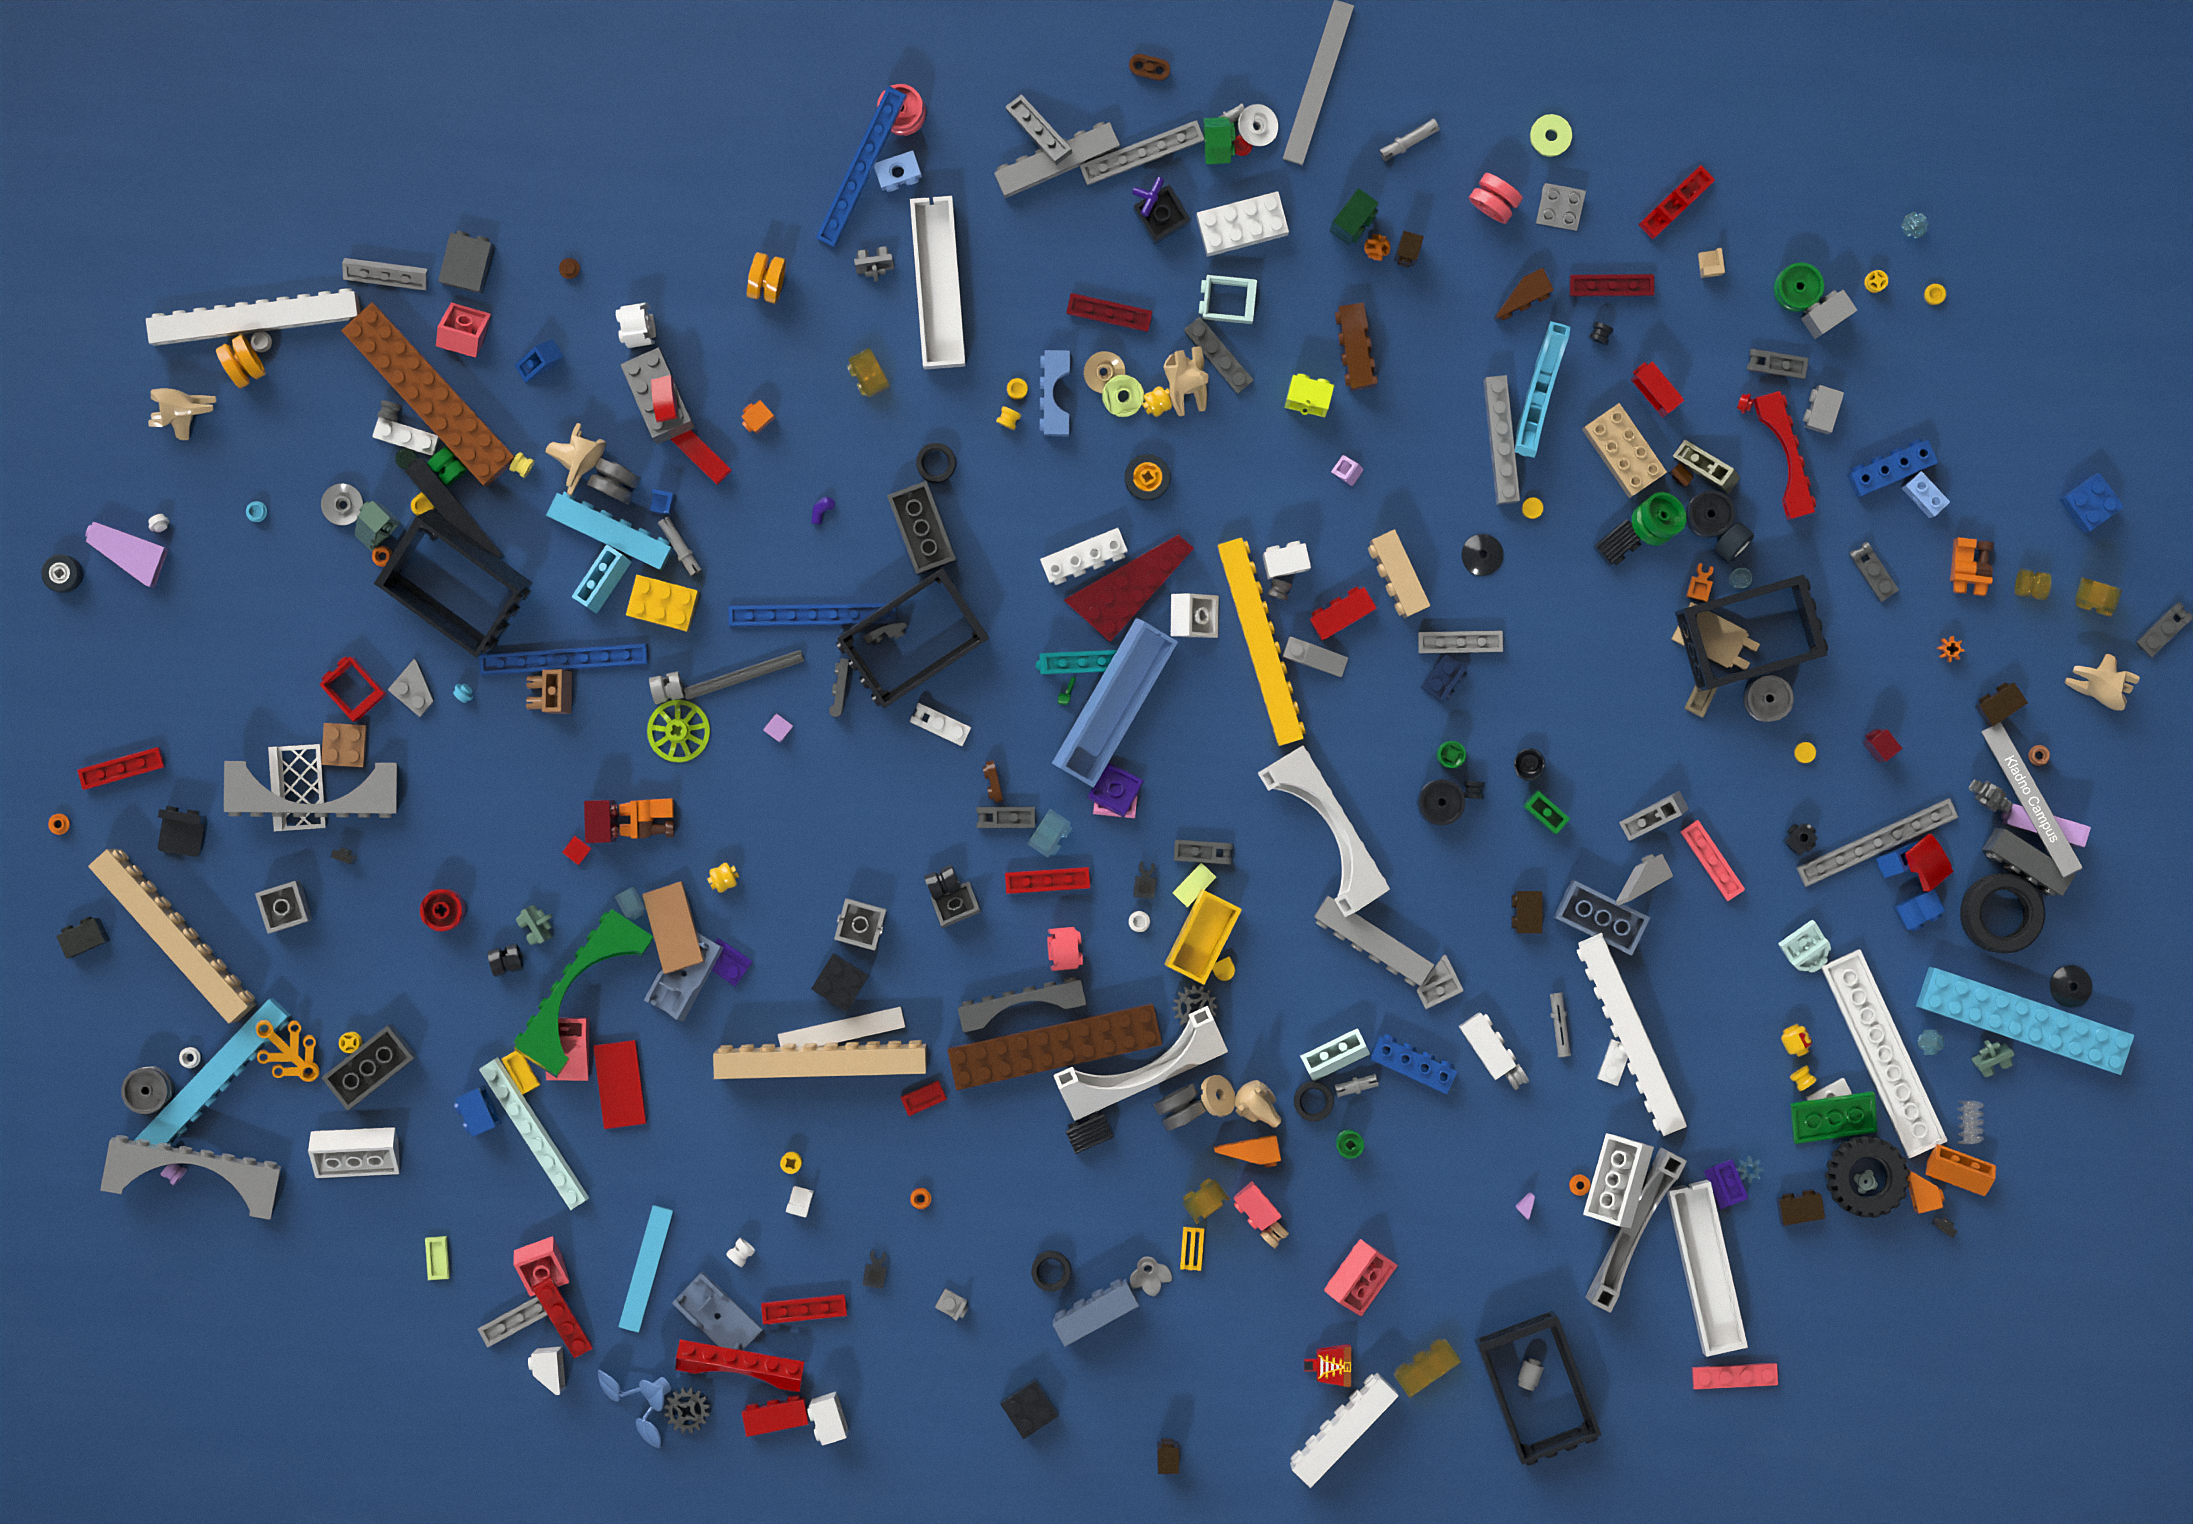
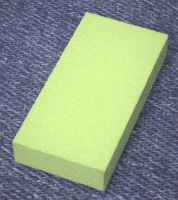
[1172,863,1216,907]
[425,1236,450,1280]

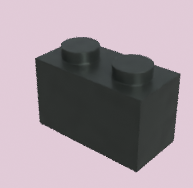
[56,916,110,959]

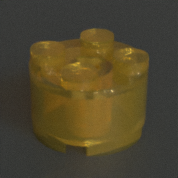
[2074,577,2123,617]
[1182,1178,1230,1224]

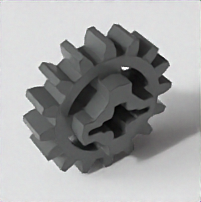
[1968,780,2013,813]
[1172,984,1218,1025]
[664,1387,710,1434]

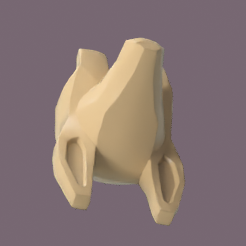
[1163,346,1208,416]
[148,388,216,440]
[545,423,606,496]
[2065,654,2140,711]
[1234,1080,1281,1127]

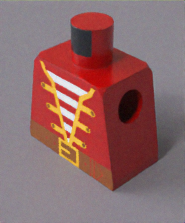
[1304,1344,1351,1387]

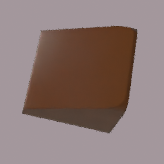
[1669,463,1694,488]

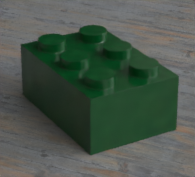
[1329,188,1379,246]

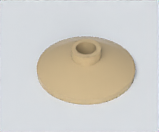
[1084,351,1125,393]

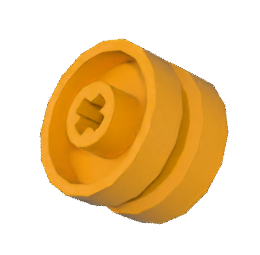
[747,252,786,304]
[216,334,266,389]

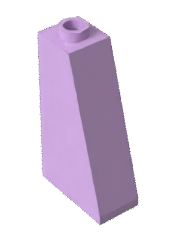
[85,522,169,588]
[2002,804,2091,847]

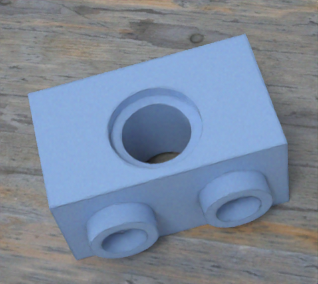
[874,151,922,192]
[1901,471,1950,518]

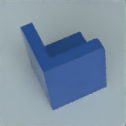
[650,489,676,515]

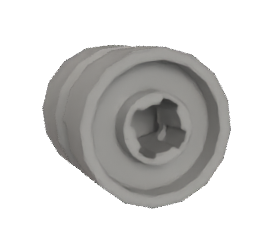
[649,671,684,704]

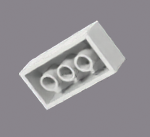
[1196,191,1289,257]
[1583,1133,1654,1228]

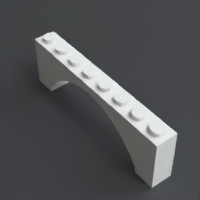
[1258,746,1390,917]
[1054,1006,1228,1121]

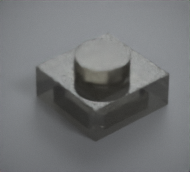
[331,847,357,864]
[1932,1217,1958,1238]

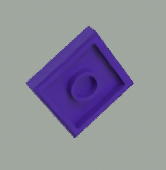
[1087,762,1144,817]

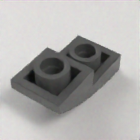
[863,623,908,645]

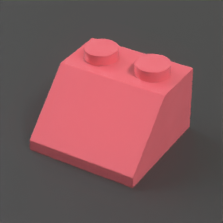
[436,302,491,358]
[1233,1181,1282,1231]
[514,1236,569,1297]

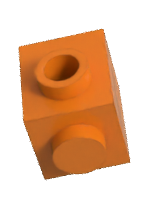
[741,400,776,434]

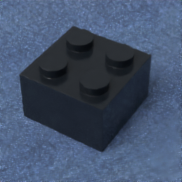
[1133,184,1191,245]
[811,953,870,1012]
[1000,1377,1059,1439]

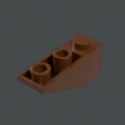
[1494,268,1554,321]

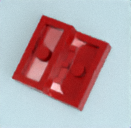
[1905,834,1953,891]

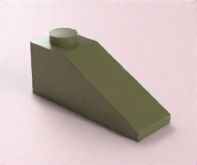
[1673,440,1740,495]

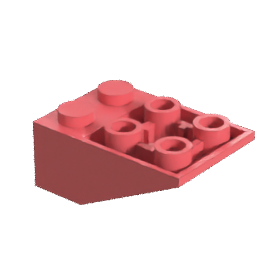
[546,1017,589,1081]

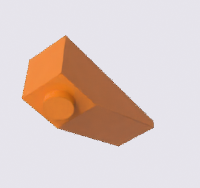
[1214,1134,1281,1167]

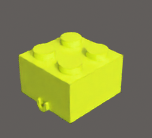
[1284,374,1334,418]

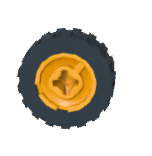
[1124,454,1171,501]

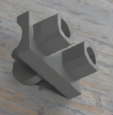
[854,246,894,282]

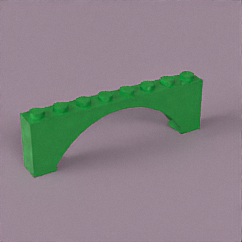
[513,909,654,1078]

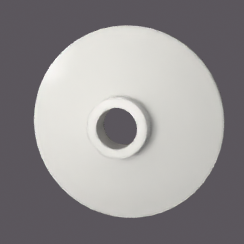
[1238,104,1278,146]

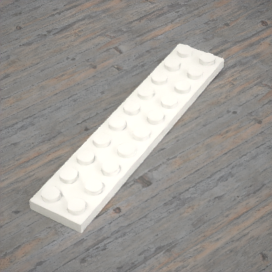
[1821,949,1947,1159]

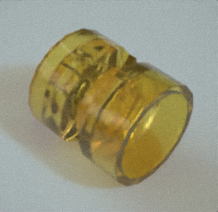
[2015,569,2051,600]

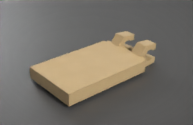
[1671,602,1760,671]

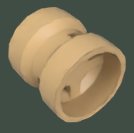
[1260,1221,1289,1249]

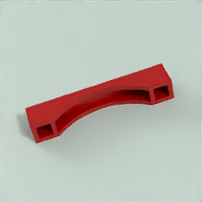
[1754,391,1816,520]
[675,1340,804,1392]

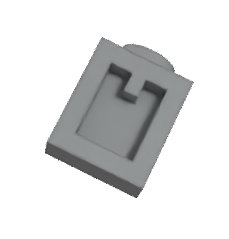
[935,1288,969,1321]

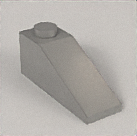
[1282,637,1348,678]
[1619,791,1689,841]
[1616,854,1673,906]

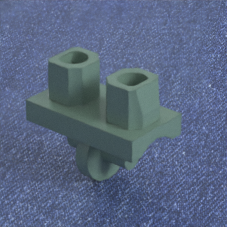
[516,905,553,945]
[1971,1040,2015,1077]

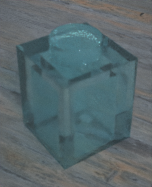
[614,886,646,920]

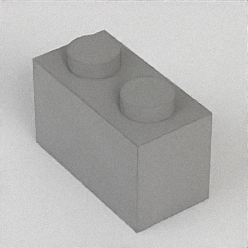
[1803,385,1844,435]

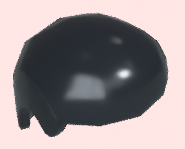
[1513,748,1546,781]

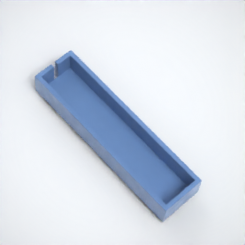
[1052,618,1178,788]

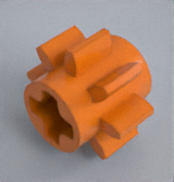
[1364,234,1390,261]
[1936,636,1965,662]

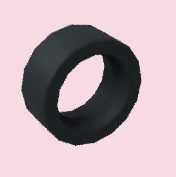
[916,443,956,483]
[1294,1081,1334,1122]
[1031,1250,1071,1292]

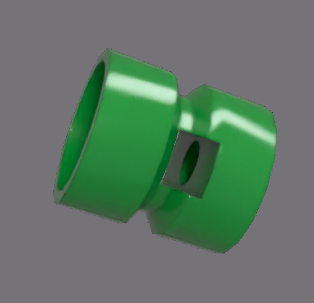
[427,447,467,486]
[1436,741,1466,768]
[1335,1129,1364,1159]

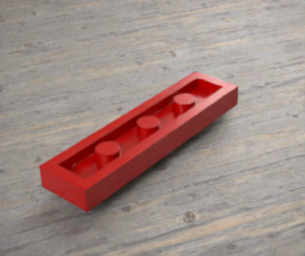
[77,747,165,790]
[1005,867,1090,894]
[532,1277,593,1358]
[761,1294,847,1324]

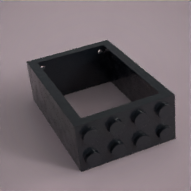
[374,509,533,658]
[836,567,989,708]
[1675,574,1828,692]
[1474,1310,1601,1466]

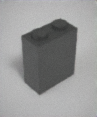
[438,231,494,294]

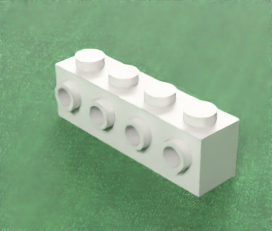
[1040,528,1128,585]

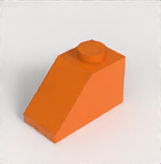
[1908,1171,1945,1214]

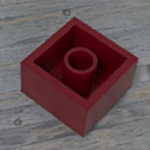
[584,800,619,843]

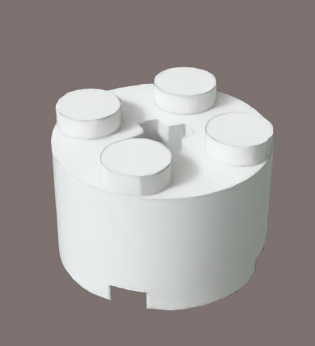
[616,302,656,348]

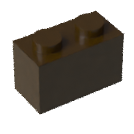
[1394,231,1424,268]
[1975,681,2028,727]
[1511,891,1542,933]
[1776,1189,1825,1226]
[1157,1438,1179,1474]

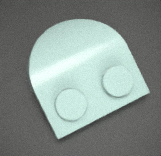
[1778,920,1831,972]

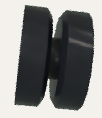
[1685,490,1735,538]
[1417,779,1466,826]

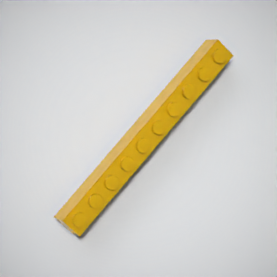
[1217,538,1306,746]

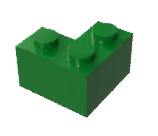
[1203,117,1235,164]

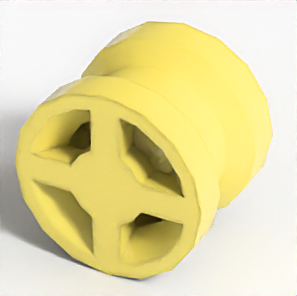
[509,452,535,478]

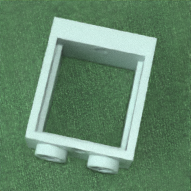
[1199,275,1257,324]

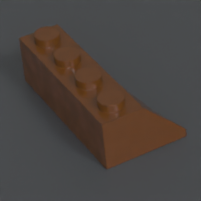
[1335,302,1378,391]

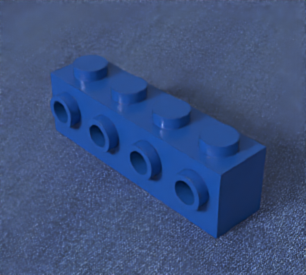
[1847,438,1938,498]
[1369,1034,1457,1094]

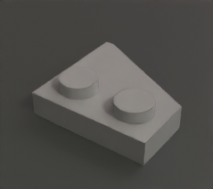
[388,659,434,717]
[1417,955,1464,1010]

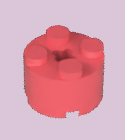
[1047,927,1083,971]

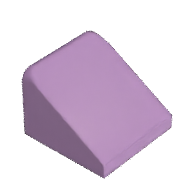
[1331,455,1363,486]
[763,713,793,743]
[1516,1193,1535,1220]

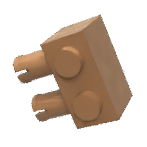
[526,669,572,714]

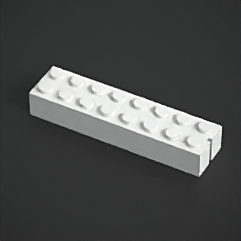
[910,196,966,370]
[1667,1180,1748,1357]

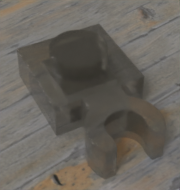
[1133,862,1156,899]
[862,1250,887,1289]

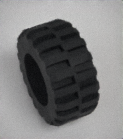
[1825,1136,1910,1218]

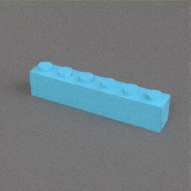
[546,492,673,571]

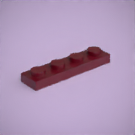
[1569,274,1654,297]
[1066,293,1153,332]

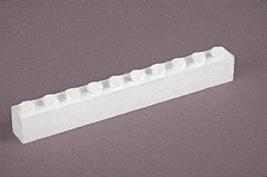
[146,289,360,346]
[1577,933,1687,1136]

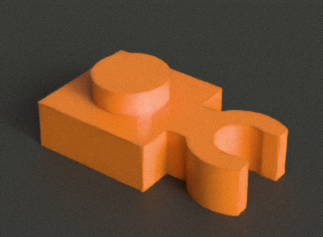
[1686,563,1713,602]

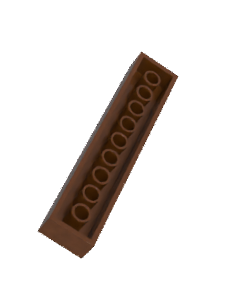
[947,1003,1162,1090]

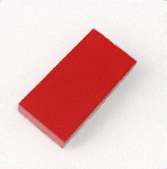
[900,1080,947,1116]

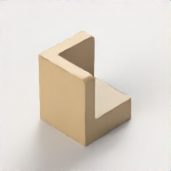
[1698,248,1725,278]

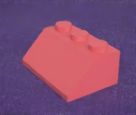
[1324,1239,1398,1316]

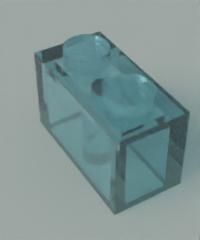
[1027,809,1072,858]

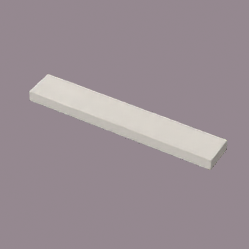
[778,1007,905,1048]

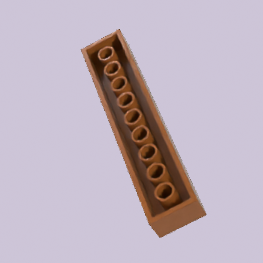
[341,302,515,487]

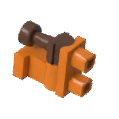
[1950,537,1994,596]
[619,798,675,839]

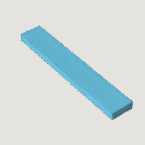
[619,1205,674,1333]

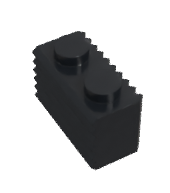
[1593,519,1642,566]
[1065,1111,1114,1154]

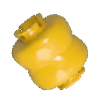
[1142,386,1172,417]
[707,863,739,893]

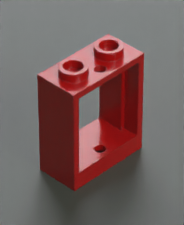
[1630,361,1684,418]
[319,656,387,722]

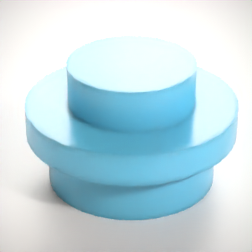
[246,501,267,522]
[453,684,473,703]

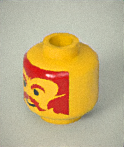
[1781,1024,1812,1057]

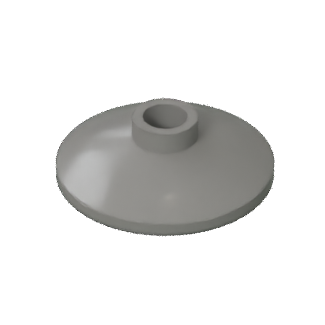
[321,483,363,526]

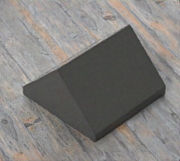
[930,881,981,928]

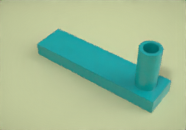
[1035,650,1117,675]

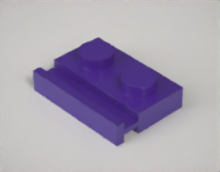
[712,938,753,986]
[1703,1159,1748,1210]

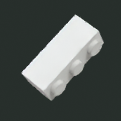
[1458,1012,1516,1080]

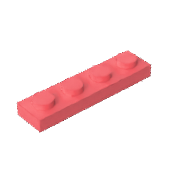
[1680,820,1745,901]
[1692,1363,1778,1389]

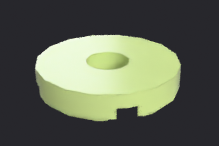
[1530,114,1572,157]
[1102,375,1144,417]

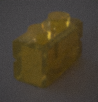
[847,348,890,398]

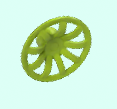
[647,700,710,762]

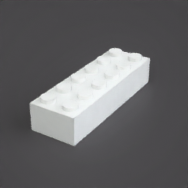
[1290,1373,1398,1488]

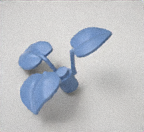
[598,1370,671,1448]

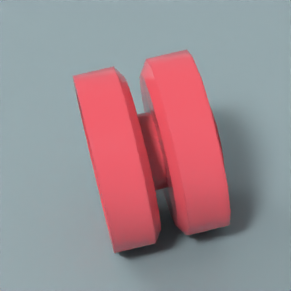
[877,84,926,136]
[1468,173,1523,224]

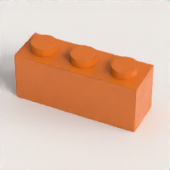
[1926,1144,1996,1196]

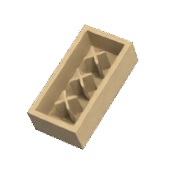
[1582,403,1667,498]
[1368,529,1430,619]

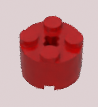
[420,889,466,931]

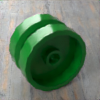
[1773,262,1824,312]
[1632,492,1687,546]

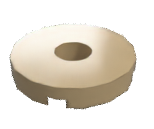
[1201,1075,1235,1117]

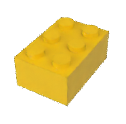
[626,574,700,632]

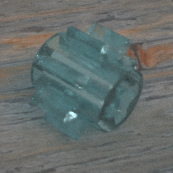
[1901,212,1929,239]
[1918,1030,1944,1055]
[1736,1156,1764,1183]

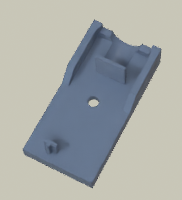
[644,932,724,1022]
[672,1271,763,1351]

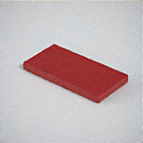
[593,1040,647,1129]

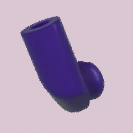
[811,497,835,525]

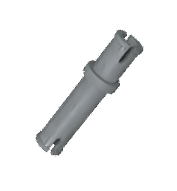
[1379,119,1440,162]
[658,516,702,577]
[1550,993,1571,1057]

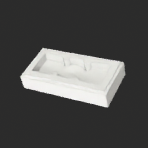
[1806,1078,1852,1101]

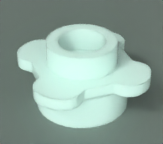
[1853,1170,1878,1194]

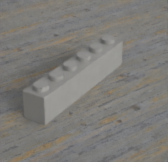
[994,122,1120,198]
[1483,375,1520,505]
[1314,896,1434,987]

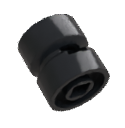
[924,865,961,901]
[488,943,524,977]

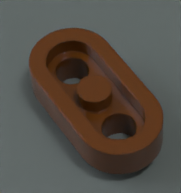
[1129,54,1170,81]
[983,760,1003,803]

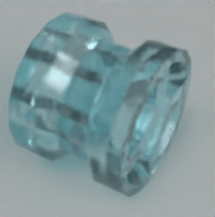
[1729,568,1752,589]

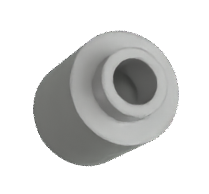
[1518,1358,1544,1391]

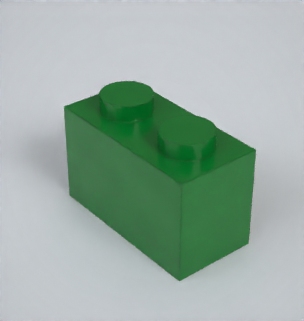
[1522,791,1570,834]

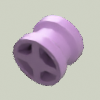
[160,1163,187,1186]

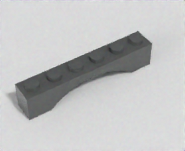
[958,976,1086,1033]

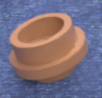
[2028,745,2050,766]

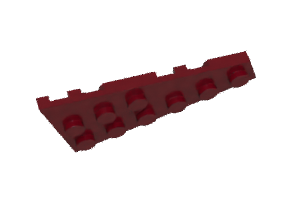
[1063,534,1194,642]

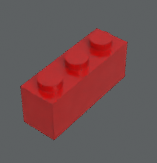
[1309,586,1377,641]
[741,1394,810,1437]

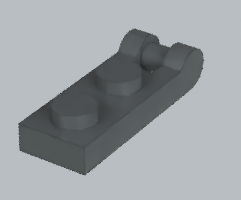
[1747,349,1809,380]
[1849,542,1899,602]
[2135,602,2193,657]
[829,658,849,717]
[976,807,1035,828]
[1173,840,1233,864]

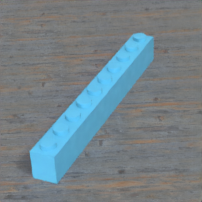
[134,998,291,1146]

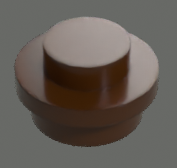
[559,258,580,279]

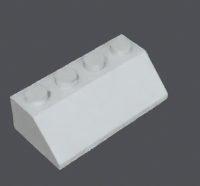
[308,1127,400,1178]

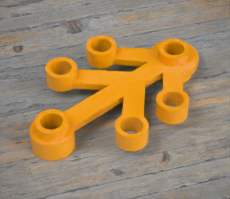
[256,1020,319,1082]

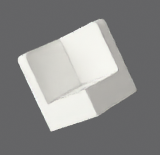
[786,1186,814,1217]

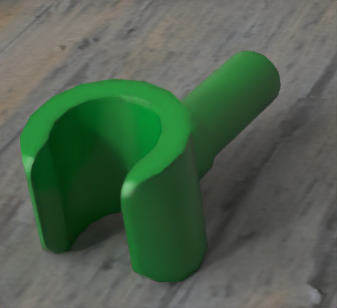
[1058,677,1076,705]

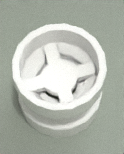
[726,1238,756,1267]

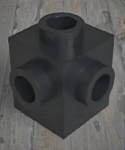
[1782,823,1818,856]

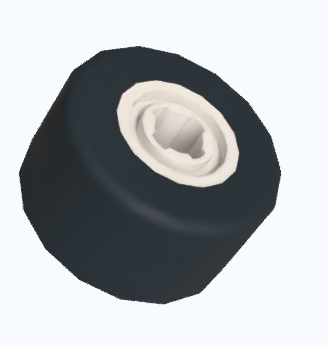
[1715,522,1754,562]
[41,554,83,593]

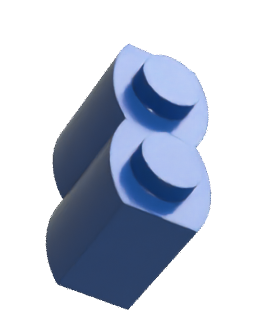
[1894,889,1945,932]

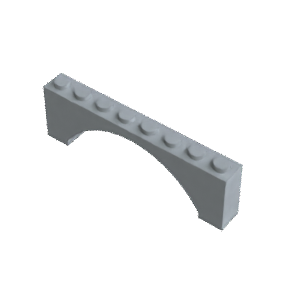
[224,761,397,818]
[100,1135,281,1219]
[1585,1147,1687,1313]

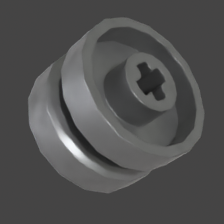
[587,458,641,504]
[1743,675,1794,722]
[121,1066,174,1114]
[1153,1084,1207,1131]

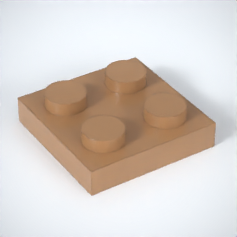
[321,723,367,767]

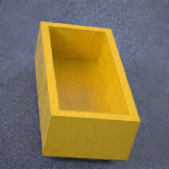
[1164,889,1242,984]

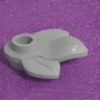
[1130,1256,1172,1297]

